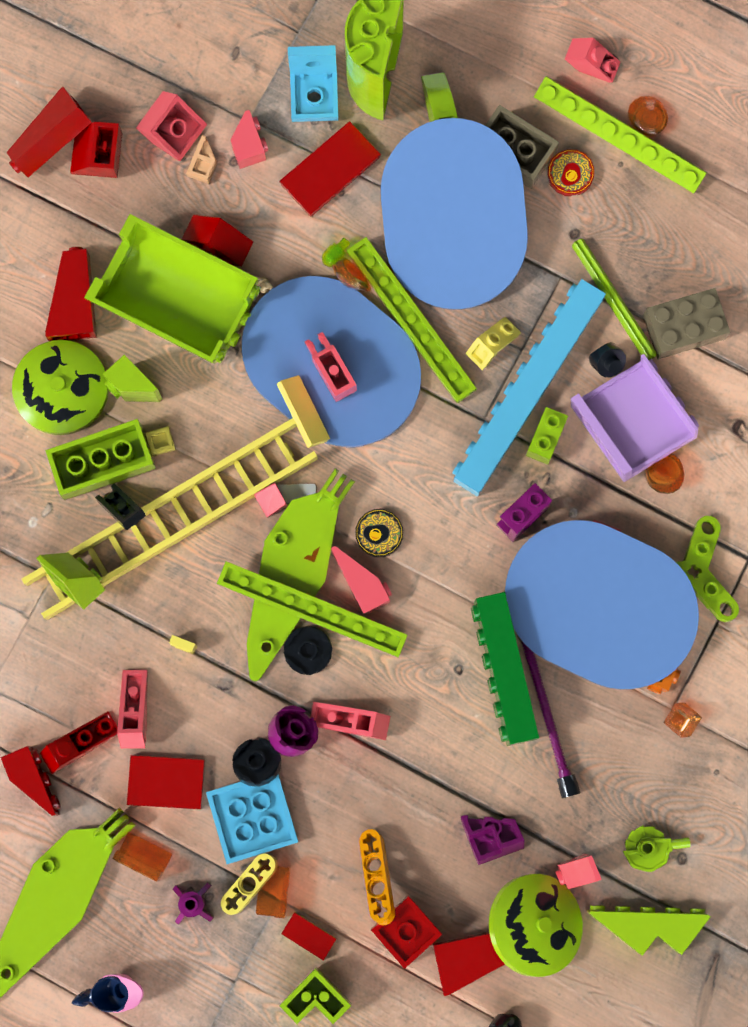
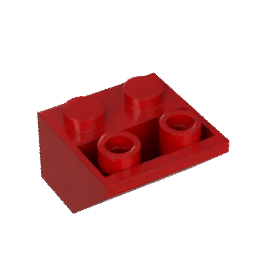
[70,122,123,178]

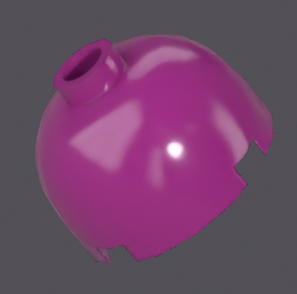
[268,705,318,757]

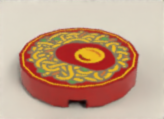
[547,149,594,196]

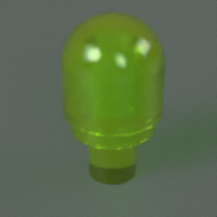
[322,237,350,267]

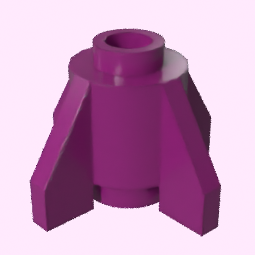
[173,882,214,925]

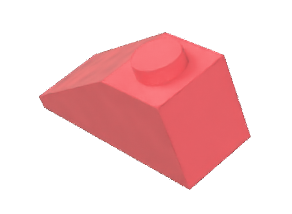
[331,546,392,615]
[117,670,148,749]
[310,701,391,740]
[555,854,602,889]

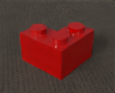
[181,215,254,267]

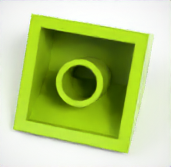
[103,355,163,402]
[36,552,105,610]

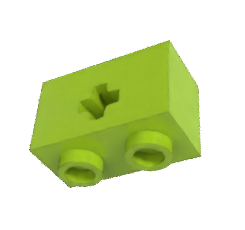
[526,407,568,465]

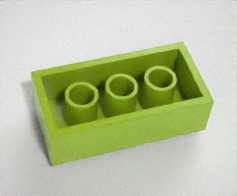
[45,419,156,500]

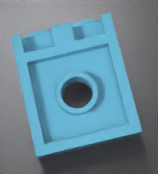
[288,45,338,122]

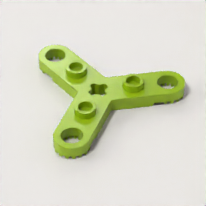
[676,516,739,623]

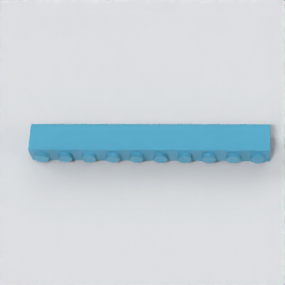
[452,279,606,497]

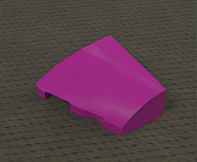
[461,815,525,865]

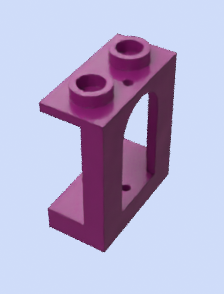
[496,483,552,542]

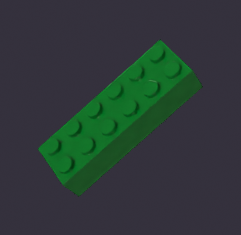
[471,592,539,746]

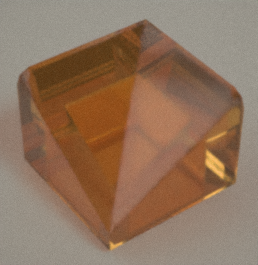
[664,703,702,738]

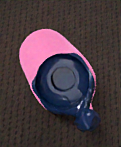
[72,974,144,1013]

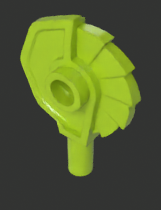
[623,825,691,872]

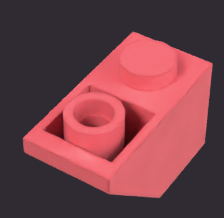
[565,38,620,83]
[230,110,269,169]

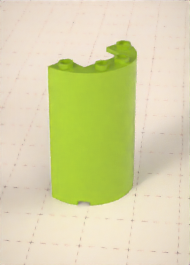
[84,214,261,364]

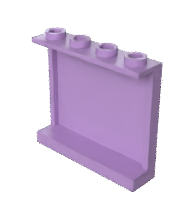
[571,354,699,482]

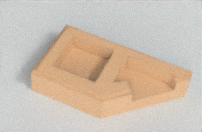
[186,135,217,184]

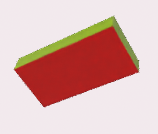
[281,912,337,961]

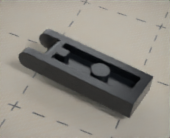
[95,483,146,530]

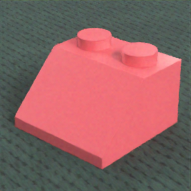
[136,91,207,161]

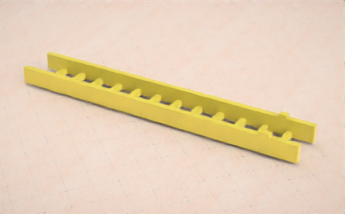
[21,418,318,620]

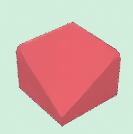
[254,483,288,518]

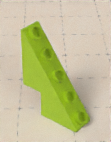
[587,905,711,956]

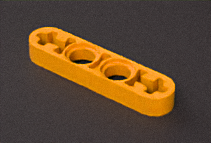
[359,829,395,925]

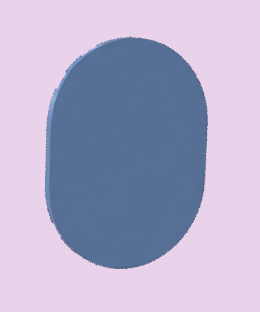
[381,118,528,310]
[242,276,421,448]
[505,520,699,689]

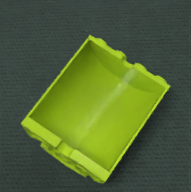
[345,0,404,120]

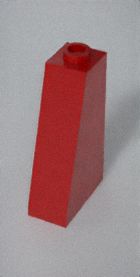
[7,87,92,177]
[45,247,97,341]
[433,932,505,996]

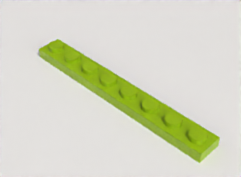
[534,76,707,194]
[347,237,477,404]
[217,561,407,658]

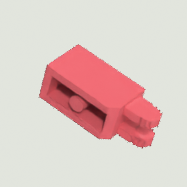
[305,332,357,402]

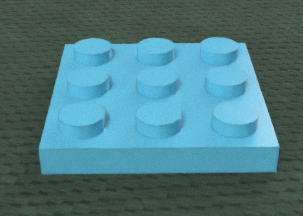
[206,774,299,864]

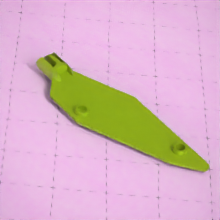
[247,468,355,681]
[0,807,136,998]

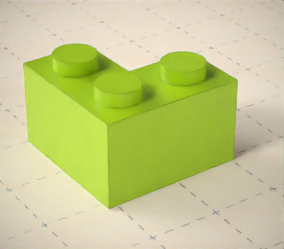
[279,967,352,1024]

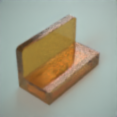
[112,833,172,882]
[256,864,291,918]

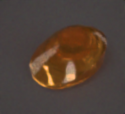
[628,96,668,137]
[332,257,371,292]
[645,453,684,494]

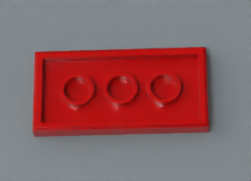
[279,121,381,217]

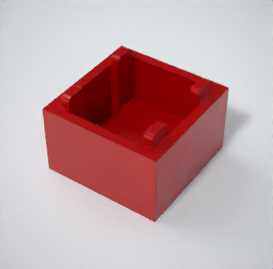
[371,895,442,969]

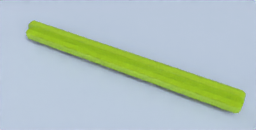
[572,238,657,360]

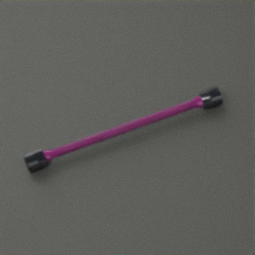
[520,639,581,798]

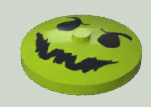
[12,340,109,435]
[489,874,583,977]

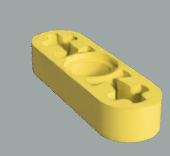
[221,854,278,915]

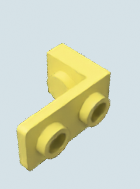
[466,317,521,370]

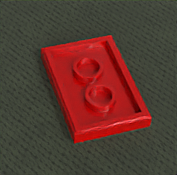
[127,755,205,809]

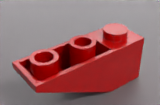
[39,711,118,774]
[0,746,61,816]

